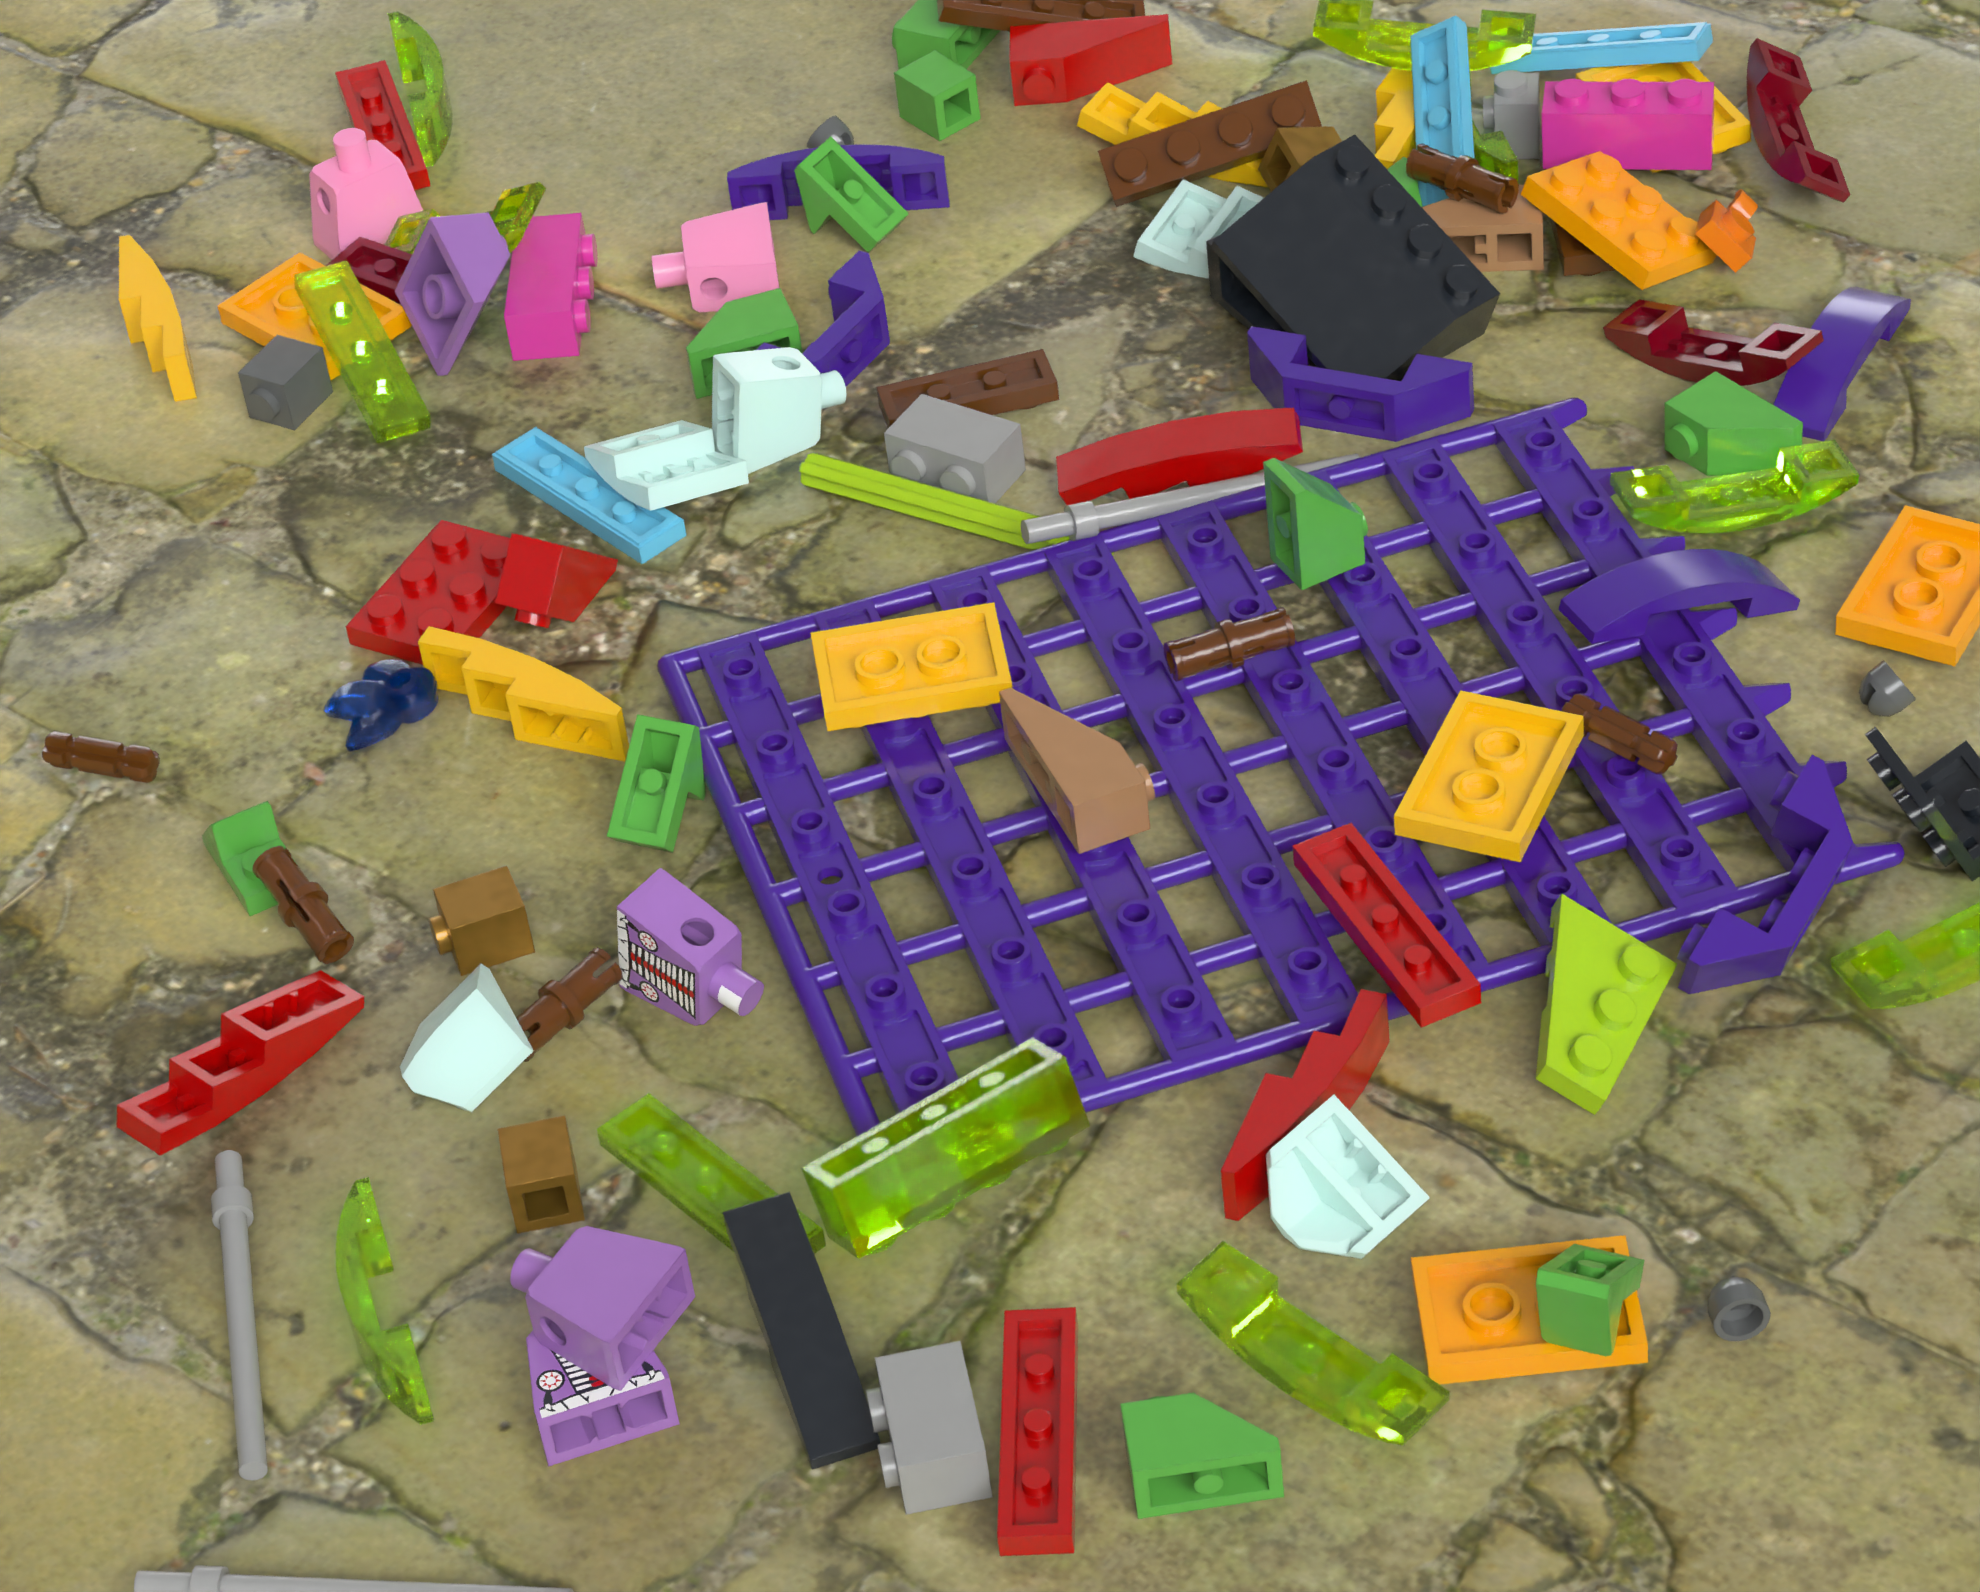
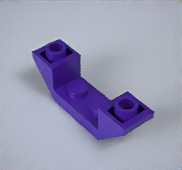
[757,250,890,387]
[1247,326,1474,442]
[1677,755,1853,994]

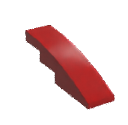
[1056,408,1303,505]
[116,970,365,1156]
[1221,989,1390,1221]

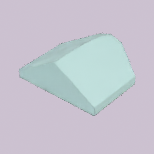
[400,964,534,1112]
[1266,1095,1430,1259]

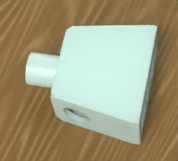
[712,347,846,474]

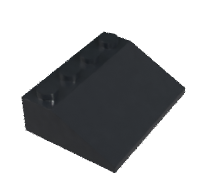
[1211,135,1500,381]

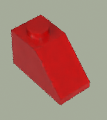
[495,533,618,629]

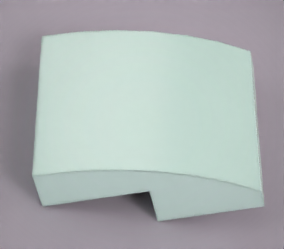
[1133,179,1264,278]
[584,420,749,511]

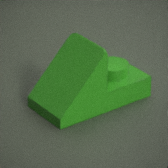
[794,136,909,253]
[607,714,706,852]
[202,801,295,916]
[1536,1244,1645,1356]

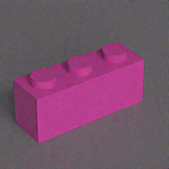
[1542,79,1714,170]
[504,213,598,361]

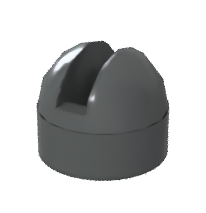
[807,116,854,149]
[1859,660,1916,717]
[1707,1276,1771,1341]

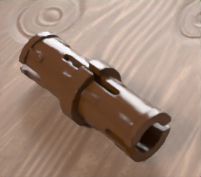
[1406,144,1519,214]
[1163,607,1295,682]
[252,846,354,964]
[516,947,623,1062]

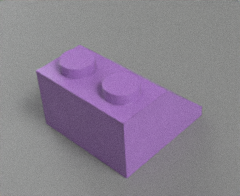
[395,212,511,376]

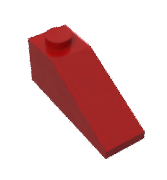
[1010,14,1172,106]

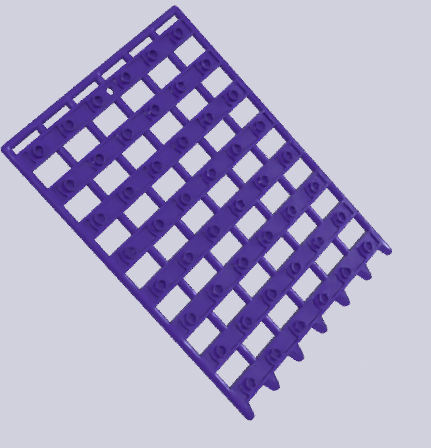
[657,397,1905,1174]

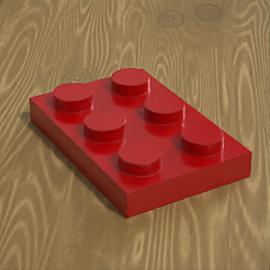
[346,520,510,665]

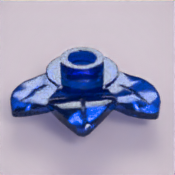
[323,659,439,752]

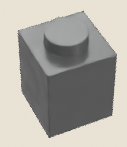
[238,335,333,431]

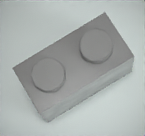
[884,394,1026,503]
[866,1341,992,1515]

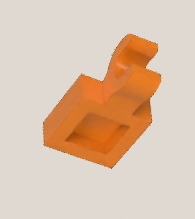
[1695,189,1758,273]

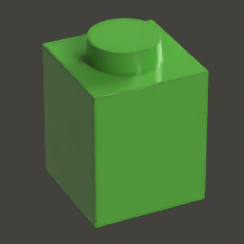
[894,50,981,141]

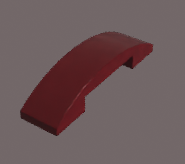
[1747,38,1851,203]
[1603,299,1824,386]

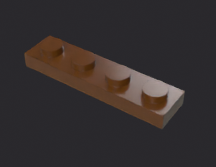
[937,0,1145,32]
[1098,80,1322,207]

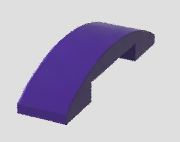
[727,144,950,220]
[1774,287,1911,442]
[1558,549,1800,644]

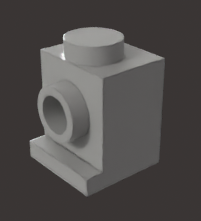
[1483,70,1540,160]

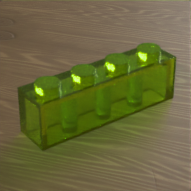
[801,1037,1090,1259]

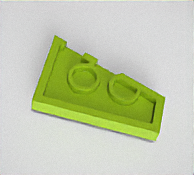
[1536,894,1677,1115]

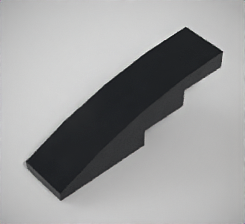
[722,1192,881,1470]

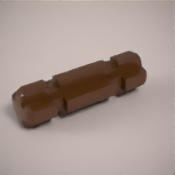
[1561,694,1678,774]
[42,731,160,783]

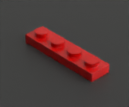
[335,60,431,190]
[1292,823,1481,1028]
[997,1307,1078,1556]

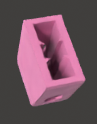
[309,128,428,260]
[651,202,779,312]

